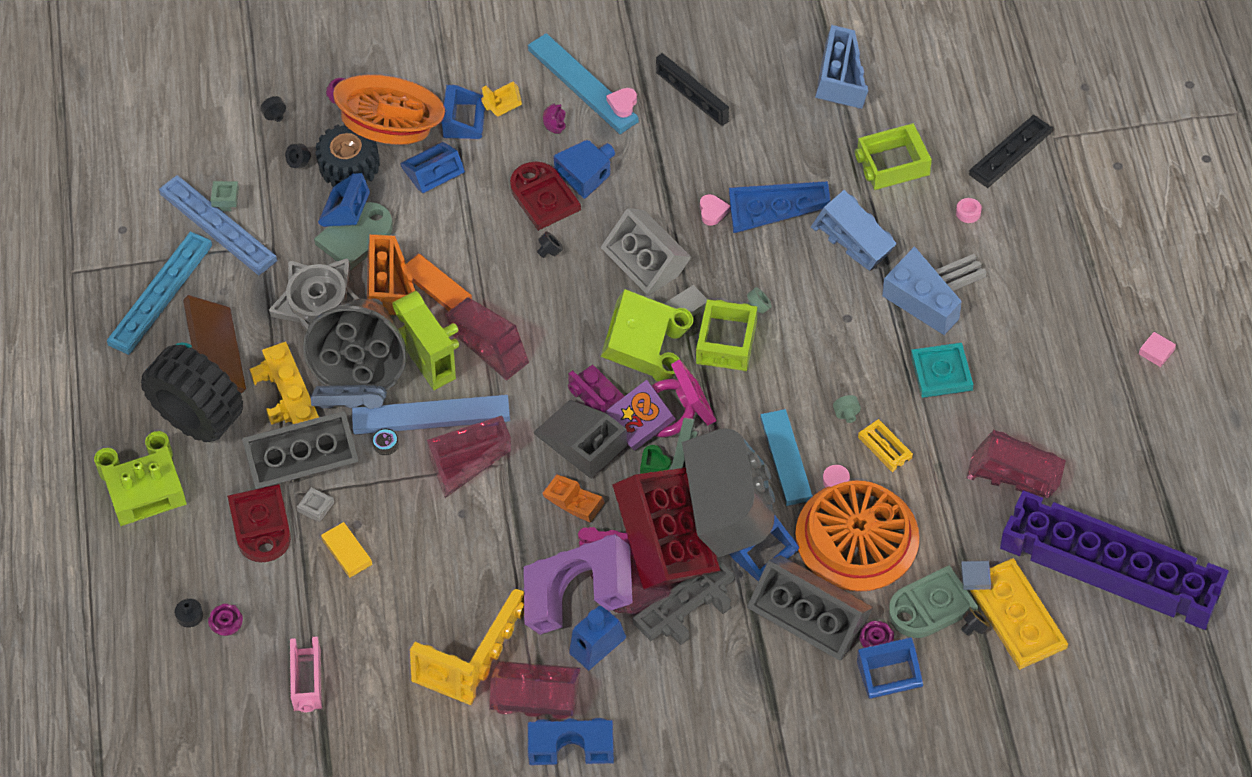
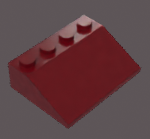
[612,467,720,590]

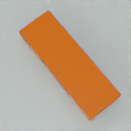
[405,254,472,315]

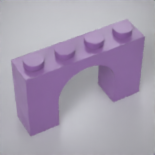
[524,534,632,635]

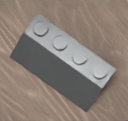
[242,411,359,489]
[747,555,873,661]

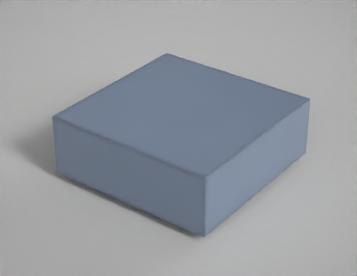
[961,561,991,590]

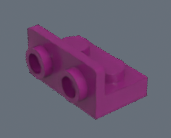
[568,364,625,414]

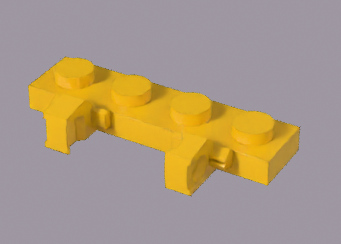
[249,341,319,425]

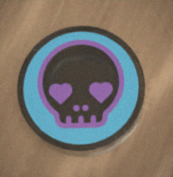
[372,428,399,455]

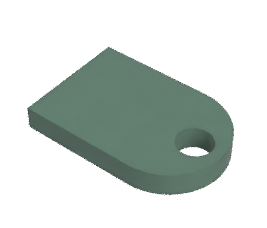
[314,202,393,271]
[889,565,978,638]

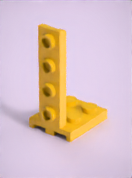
[410,589,524,705]

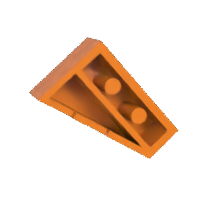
[367,234,415,315]

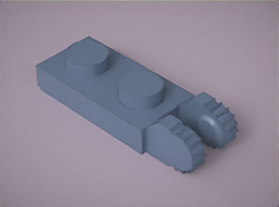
[310,385,387,409]

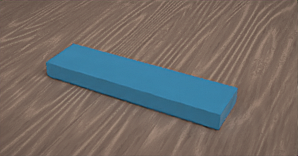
[760,409,813,506]

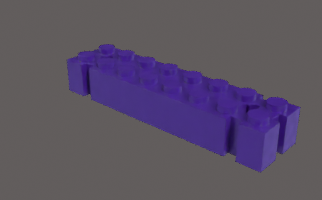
[1000,490,1229,630]

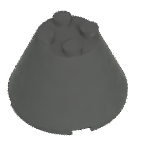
[303,298,407,391]

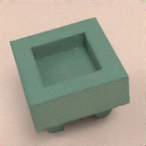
[211,181,239,211]

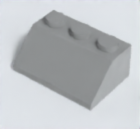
[601,208,691,295]

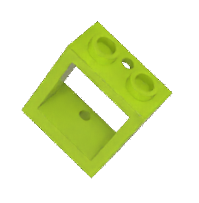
[855,123,932,190]
[696,299,758,371]

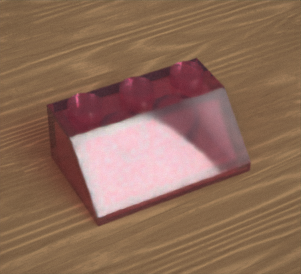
[489,661,580,719]

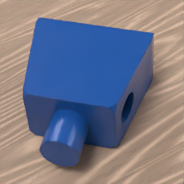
[554,140,615,199]
[569,605,626,671]

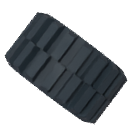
[315,124,380,187]

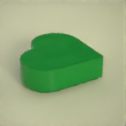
[640,445,672,474]

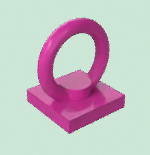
[652,359,717,437]

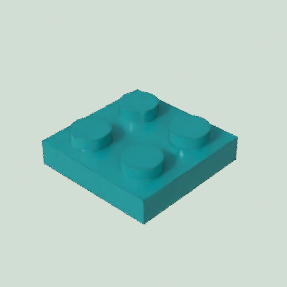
[911,342,973,398]

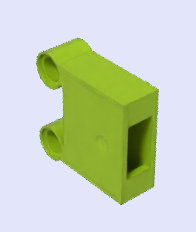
[600,289,693,382]
[392,291,460,390]
[94,431,187,527]

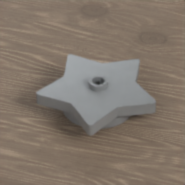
[269,259,359,331]

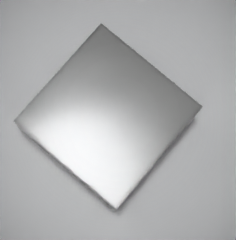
[297,487,334,522]

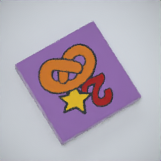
[606,380,676,451]

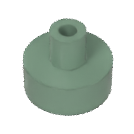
[747,287,772,314]
[833,395,861,423]

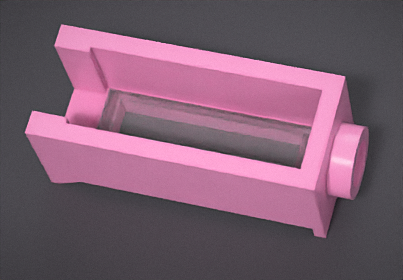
[290,637,322,712]

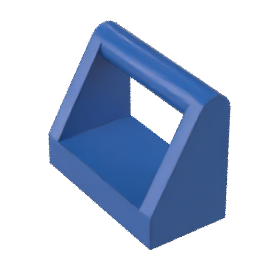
[442,85,485,139]
[400,142,465,193]
[318,173,370,227]
[729,515,799,582]
[857,637,923,699]

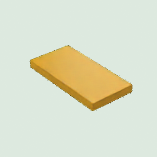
[970,558,1068,670]

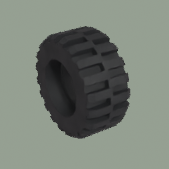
[141,344,243,443]

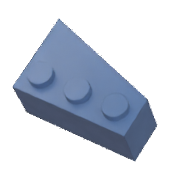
[815,25,868,109]
[811,190,897,271]
[882,246,962,335]

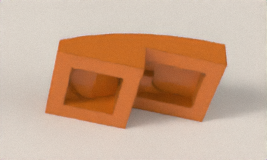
[542,474,605,523]

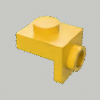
[481,81,522,117]

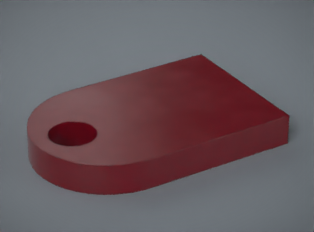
[510,161,581,231]
[227,484,291,562]

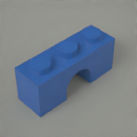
[528,718,614,765]

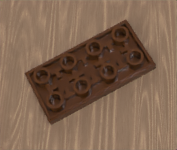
[183,295,246,394]

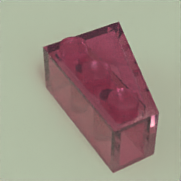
[445,297,529,381]
[427,415,511,498]
[966,430,1066,498]

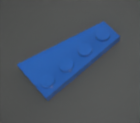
[729,181,830,233]

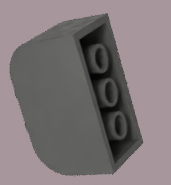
[682,429,775,557]

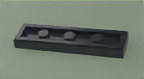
[656,53,729,126]
[969,114,1052,189]

